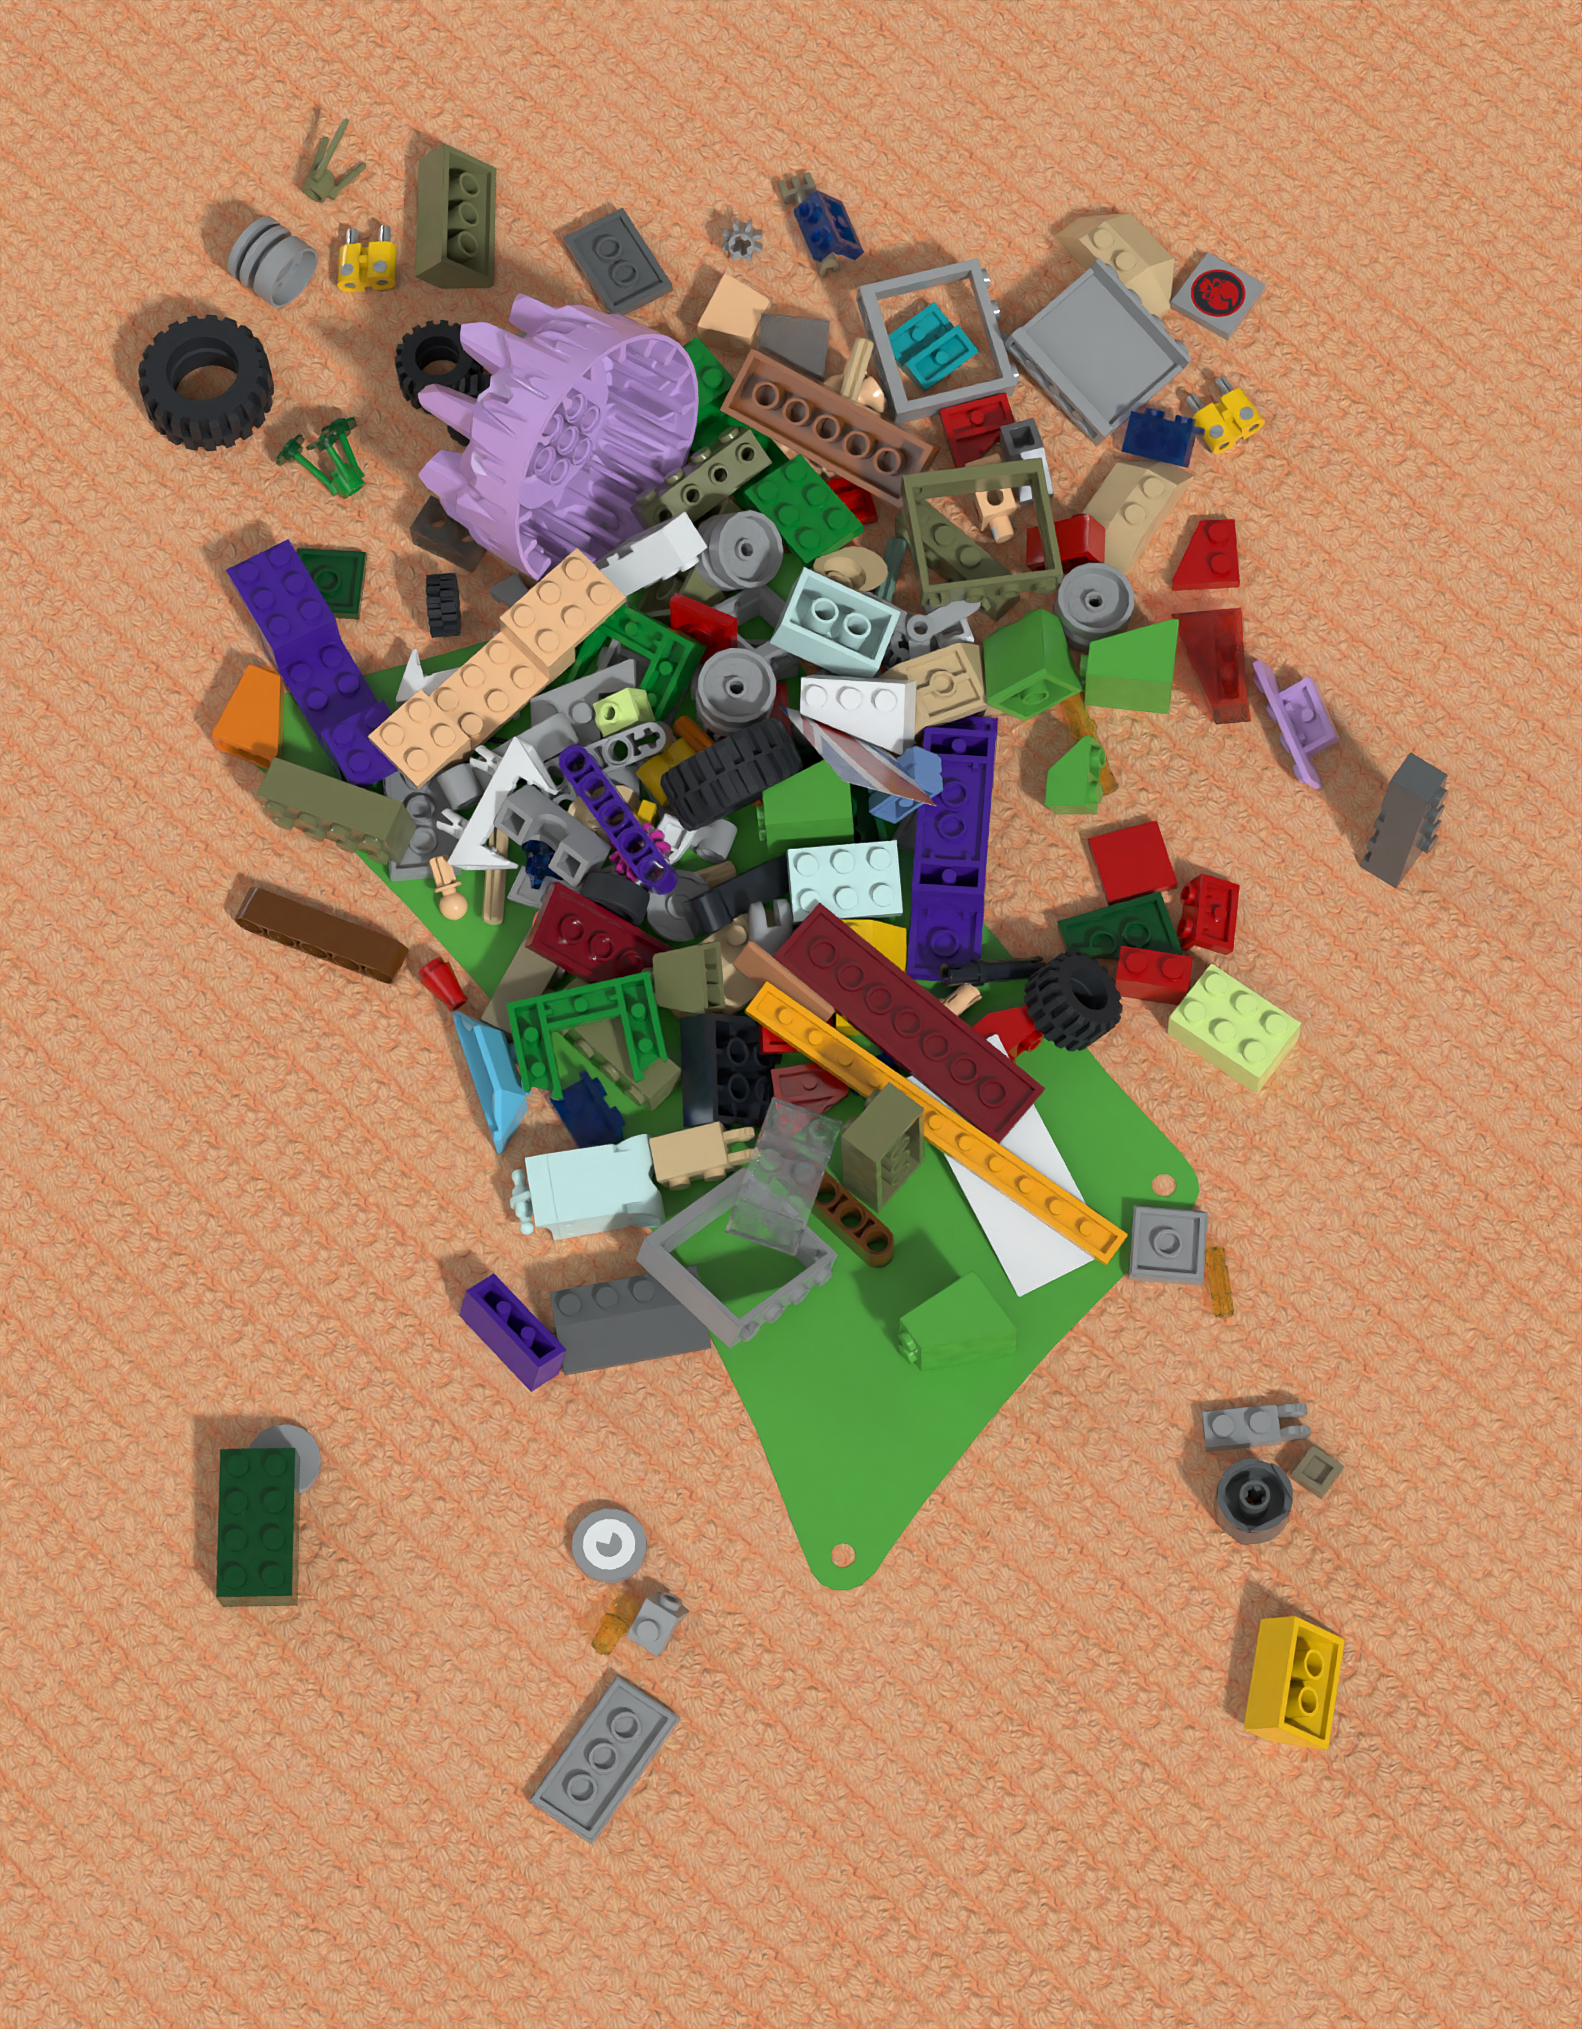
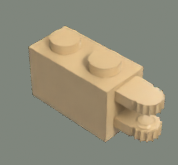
[649,1121,759,1191]

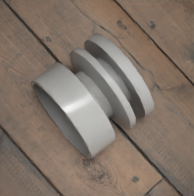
[227,216,318,308]

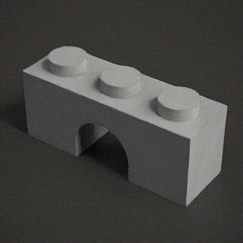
[493,784,612,888]

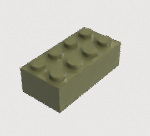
[256,757,417,865]
[840,1082,925,1214]

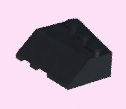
[680,1013,782,1129]

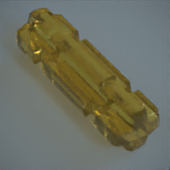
[1205,1246,1235,1319]

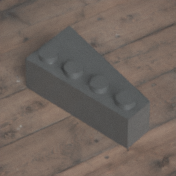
[1360,752,1448,889]

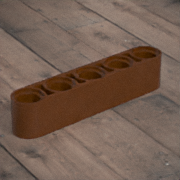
[234,887,409,984]
[756,1128,894,1268]

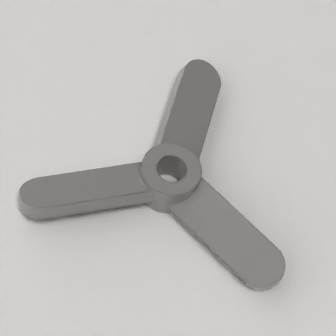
[862,592,981,660]

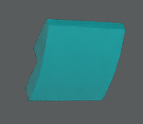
[888,302,979,392]

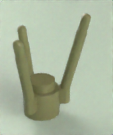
[301,118,366,203]

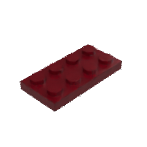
[525,881,675,997]

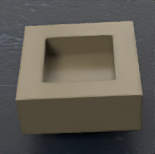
[1291,1445,1344,1500]

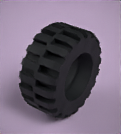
[138,315,274,451]
[660,717,804,832]

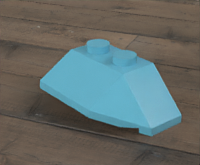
[452,1011,532,1154]

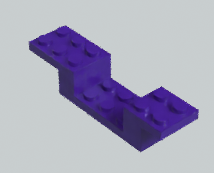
[226,539,399,789]
[907,716,998,982]

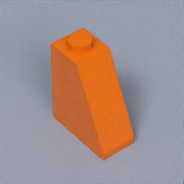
[211,664,285,770]

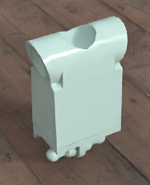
[509,1134,666,1240]

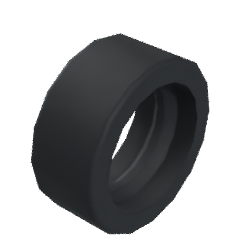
[580,872,650,927]

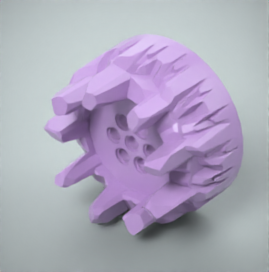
[418,293,699,582]

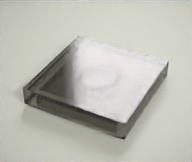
[758,313,830,383]

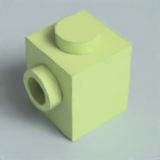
[593,687,655,738]

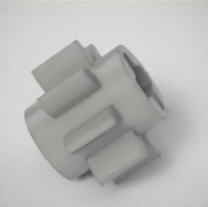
[722,218,763,262]

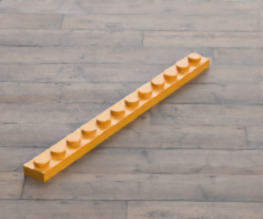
[745,981,1128,1267]

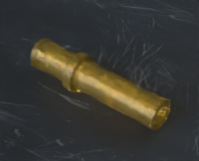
[1061,692,1119,796]

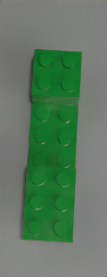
[682,337,864,569]

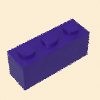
[459,1273,566,1392]

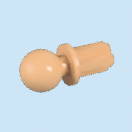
[429,855,468,920]

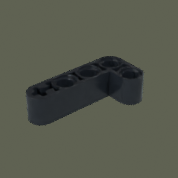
[679,852,790,938]

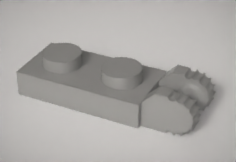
[1201,1403,1311,1452]

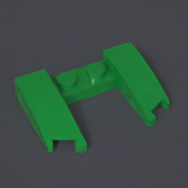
[562,603,707,721]
[506,971,668,1101]

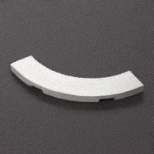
[507,813,697,910]

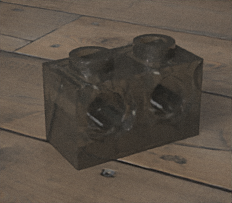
[410,496,487,573]

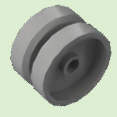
[694,510,783,591]
[1053,563,1134,653]
[695,648,776,737]

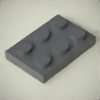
[563,208,673,316]

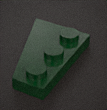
[1057,891,1183,959]

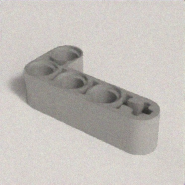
[436,712,581,810]
[540,721,673,808]

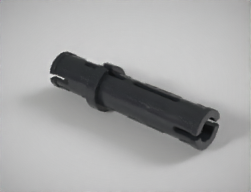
[940,956,1046,987]

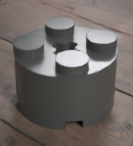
[1215,1458,1293,1545]

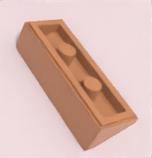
[734,941,835,1022]

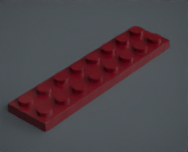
[773,902,1046,1144]

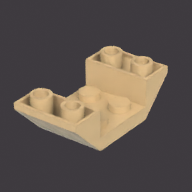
[878,642,1003,753]

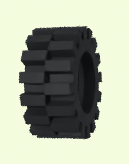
[426,573,461,638]

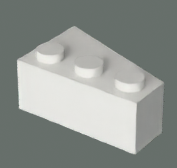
[594,512,708,596]
[800,675,916,755]

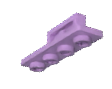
[1252,659,1341,790]

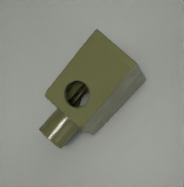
[641,941,725,1014]

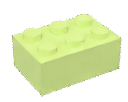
[1167,963,1301,1094]

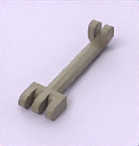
[777,172,840,277]

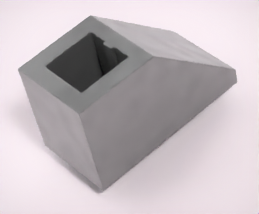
[1000,418,1054,505]

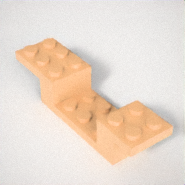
[368,548,626,790]

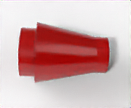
[418,957,468,1012]

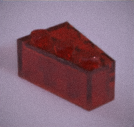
[1171,607,1251,725]

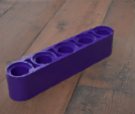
[559,745,677,895]

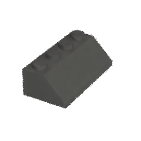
[549,1265,711,1376]

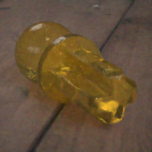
[591,1595,639,1655]

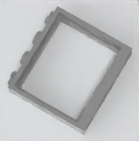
[856,258,1019,424]
[635,1167,838,1349]

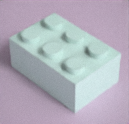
[770,567,901,678]
[786,840,903,925]

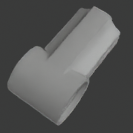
[668,809,738,864]

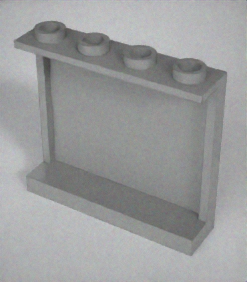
[1004,258,1192,447]

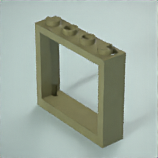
[900,457,1063,608]

